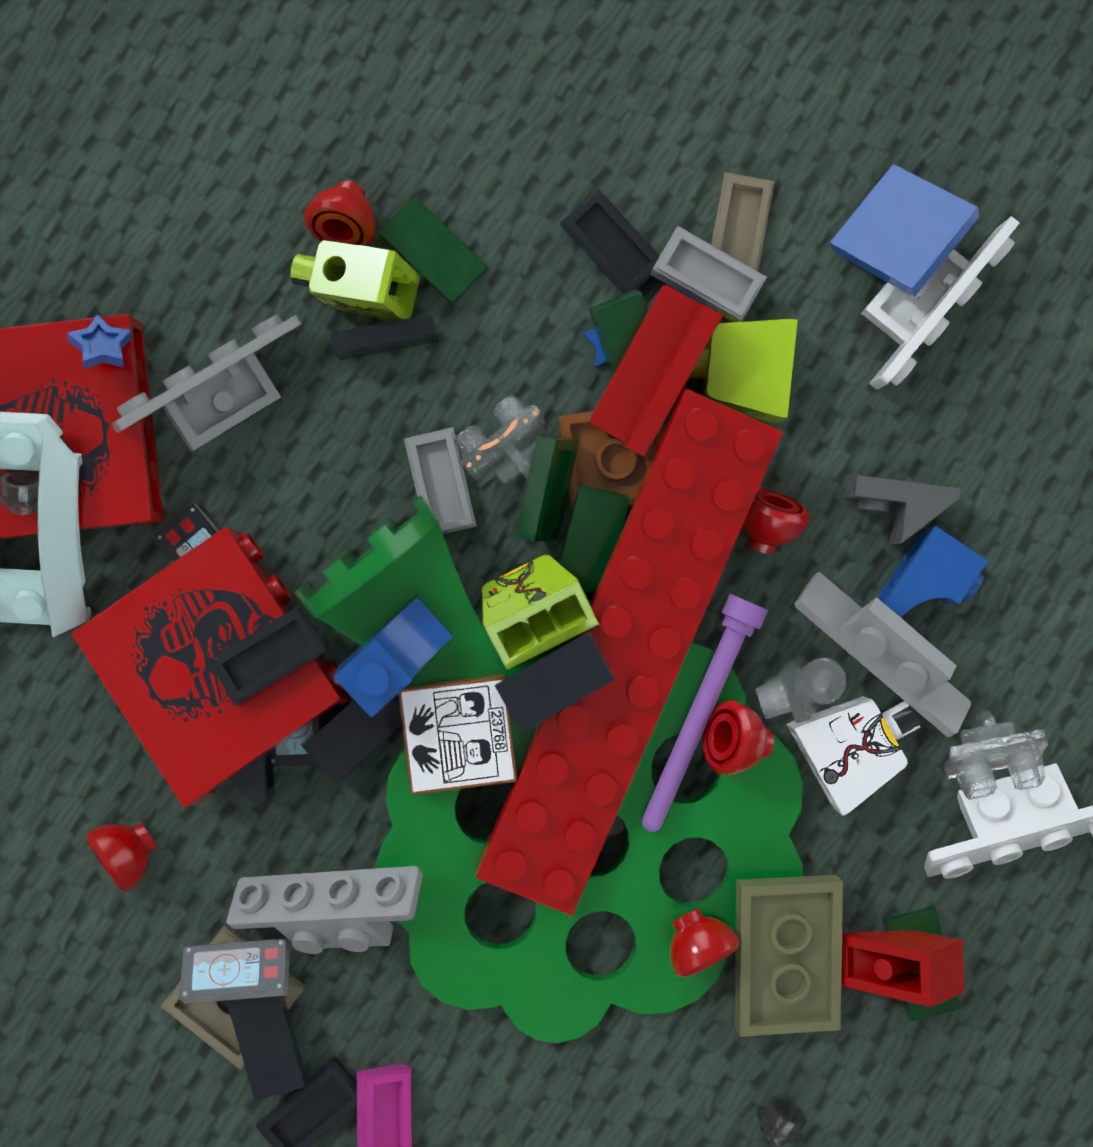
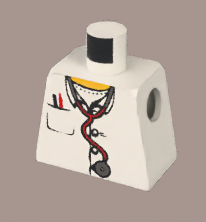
[787,696,920,816]

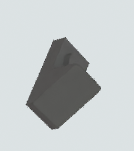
[845,475,961,545]

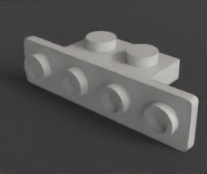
[111,314,302,451]
[795,572,971,737]
[226,866,423,954]

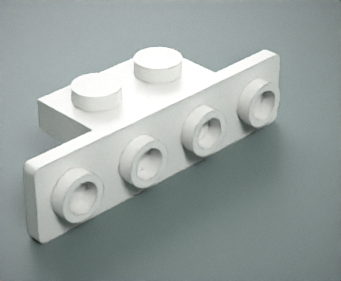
[861,216,1020,390]
[924,763,1093,879]

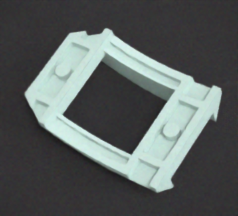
[0,412,91,637]

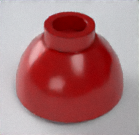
[304,181,376,247]
[743,488,810,554]
[703,700,774,775]
[86,823,157,892]
[670,907,740,978]

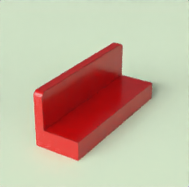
[590,286,723,457]

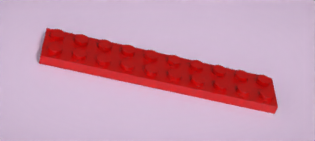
[475,389,783,916]

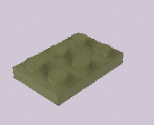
[735,875,843,1037]

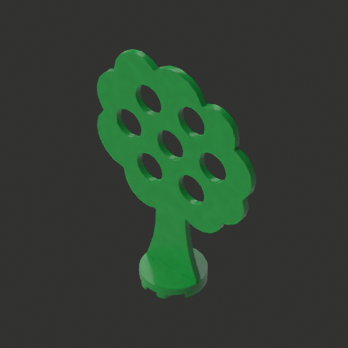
[294,495,803,1043]

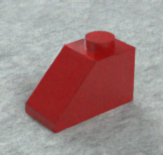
[841,931,964,1007]

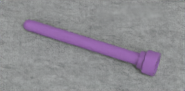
[642,594,768,832]

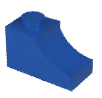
[877,526,988,618]
[334,595,453,717]

